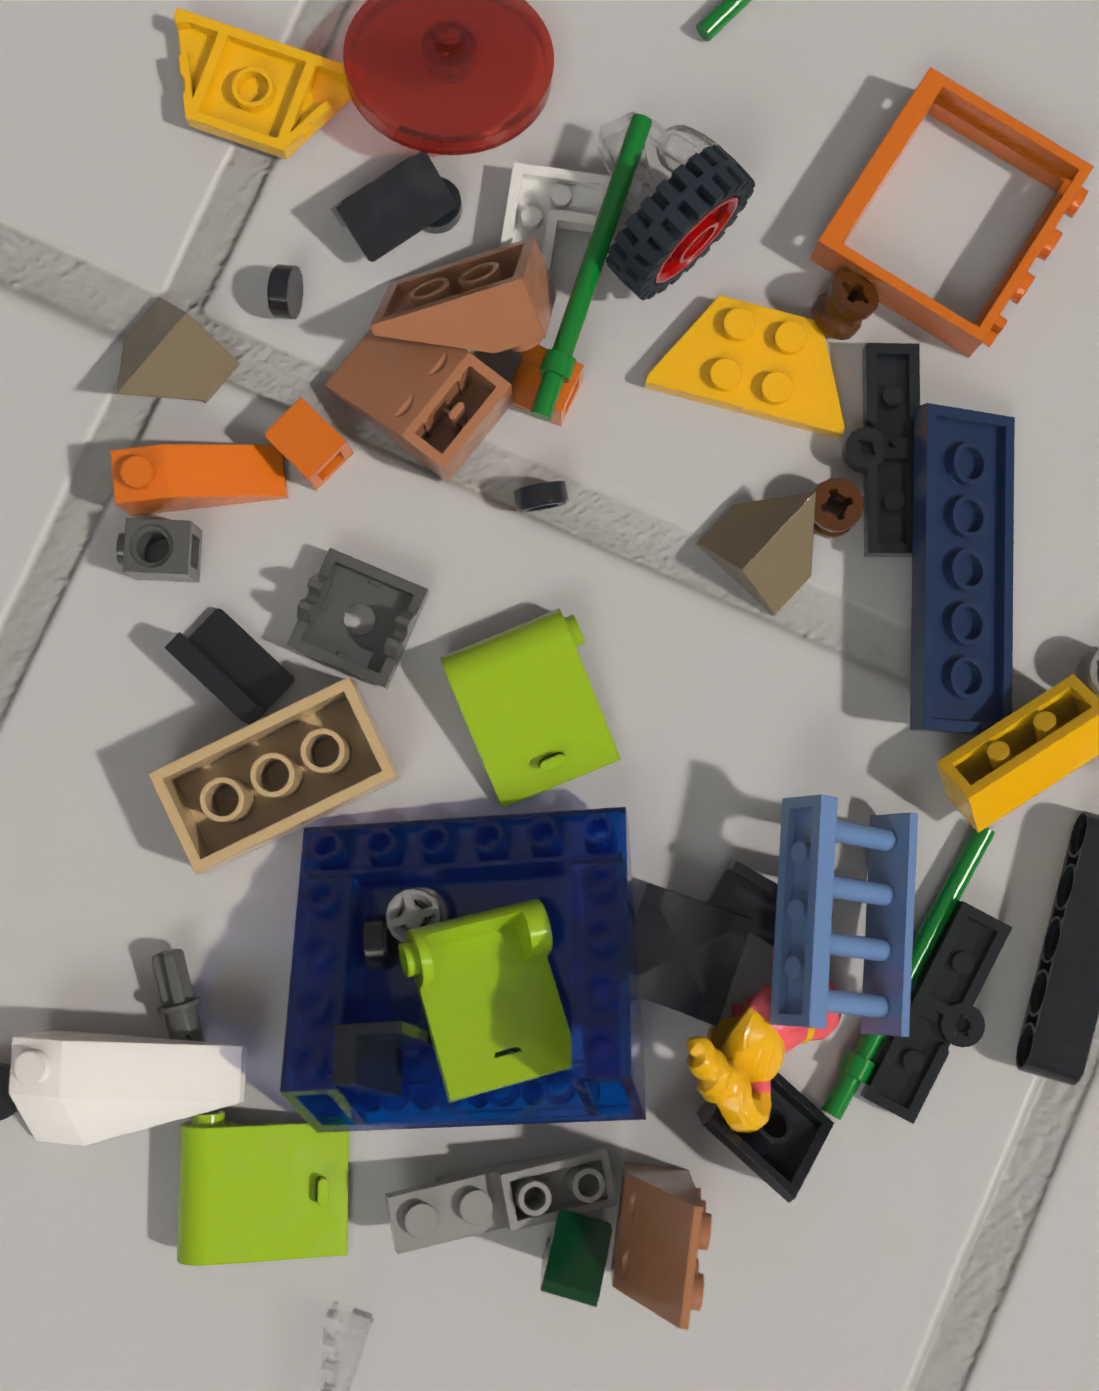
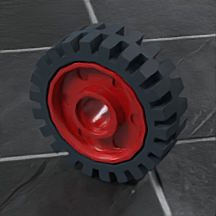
[606,145,755,300]

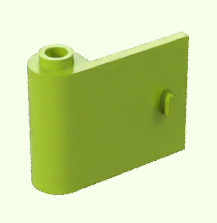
[440,608,621,808]
[398,898,580,1103]
[177,1110,349,1266]

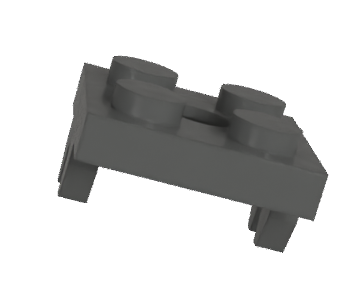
[287,548,430,689]

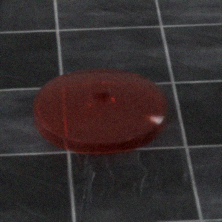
[343,0,554,155]

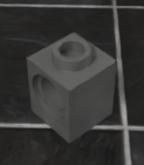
[116,518,203,583]

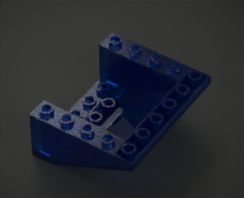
[280,807,646,1133]

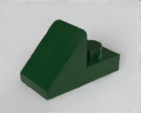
[540,1209,612,1307]

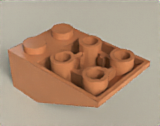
[324,329,514,483]
[610,1161,711,1330]

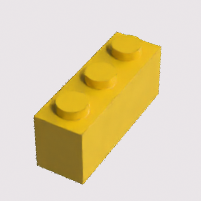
[936,674,1099,833]

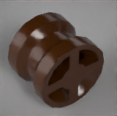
[811,271,879,340]
[813,478,864,538]

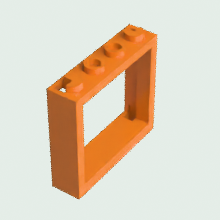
[810,67,1094,357]

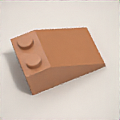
[370,236,557,354]

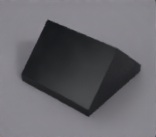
[696,1073,834,1203]

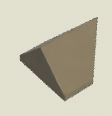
[116,297,240,403]
[696,491,816,616]

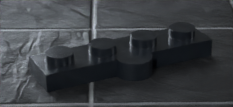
[842,343,920,557]
[860,901,1013,1124]

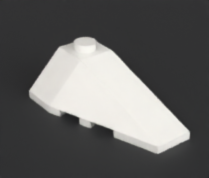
[9,1030,247,1146]

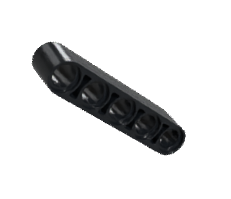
[1016,811,1099,1085]

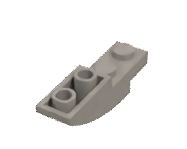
[385,1148,618,1254]

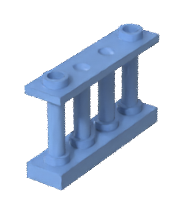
[770,794,918,1037]

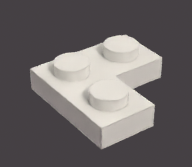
[500,162,611,275]

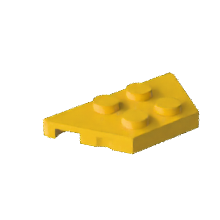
[174,8,367,160]
[645,295,845,439]

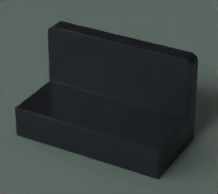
[330,150,456,262]
[164,609,295,724]
[706,859,833,946]
[333,1021,434,1097]

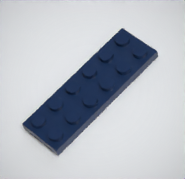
[910,403,1015,735]

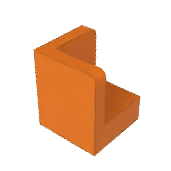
[511,345,584,426]
[265,397,353,491]

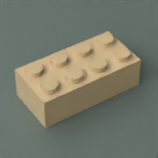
[148,677,403,874]

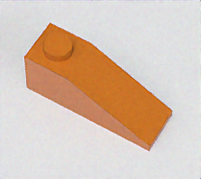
[110,444,288,516]

